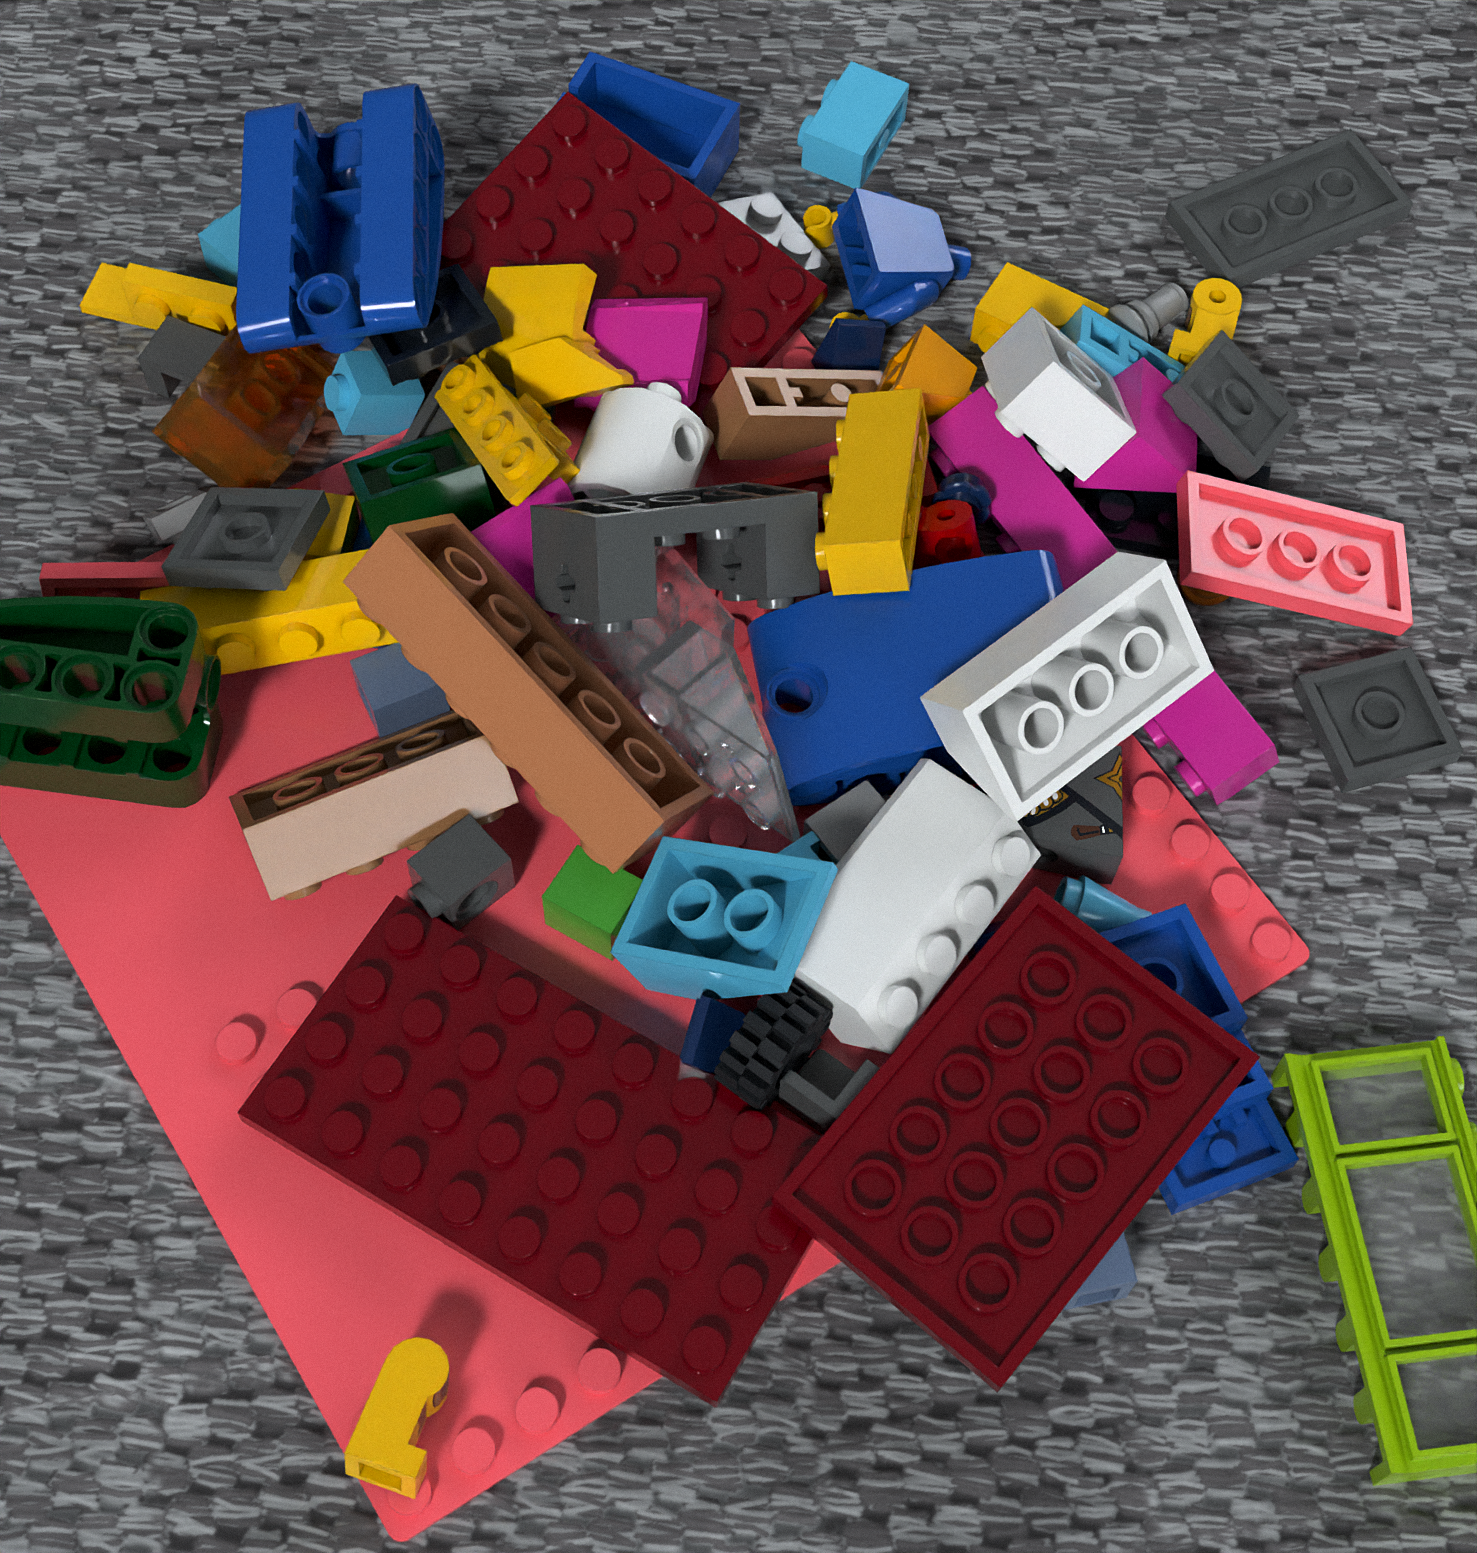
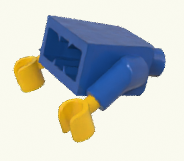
[803,188,971,329]

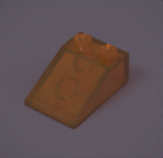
[151,322,334,489]

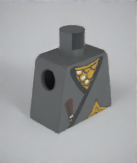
[975,746,1123,884]

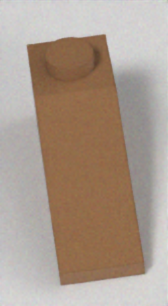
[702,367,882,460]

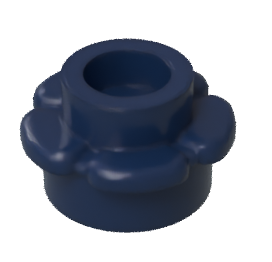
[931,473,992,526]

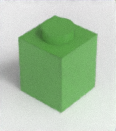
[542,844,643,961]

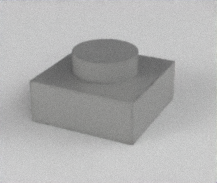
[142,489,207,545]

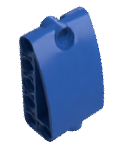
[236,83,445,354]
[747,550,1064,806]

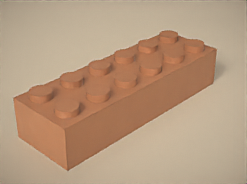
[342,513,714,874]

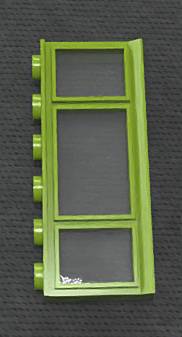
[1271,1036,1477,1486]

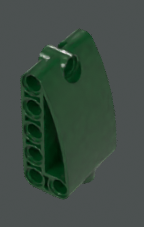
[0,596,223,808]

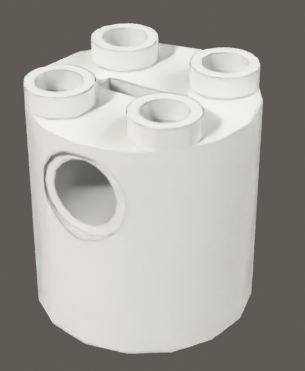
[567,382,714,557]

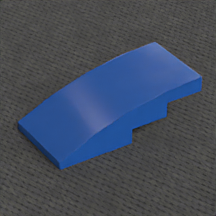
[1099,903,1299,1215]

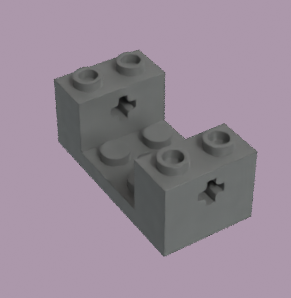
[530,482,820,633]

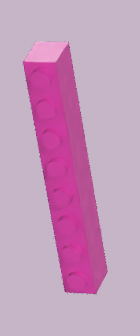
[928,386,1279,805]

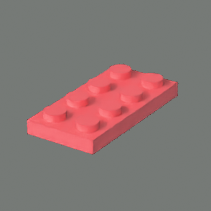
[1176,470,1413,636]

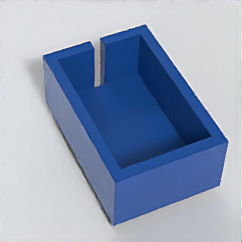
[557,52,740,198]

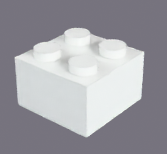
[981,307,1137,482]

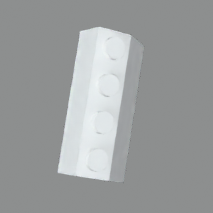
[920,552,1214,821]
[792,758,1041,1054]

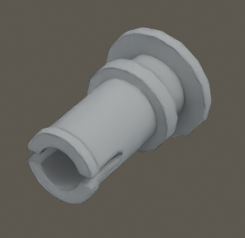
[1107,283,1189,343]

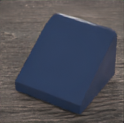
[811,318,886,371]
[679,995,746,1076]

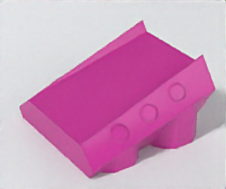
[574,298,708,412]

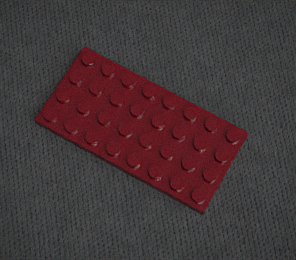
[237,895,822,1408]

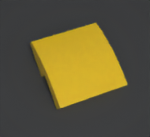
[479,263,597,388]

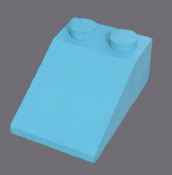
[610,836,838,1000]

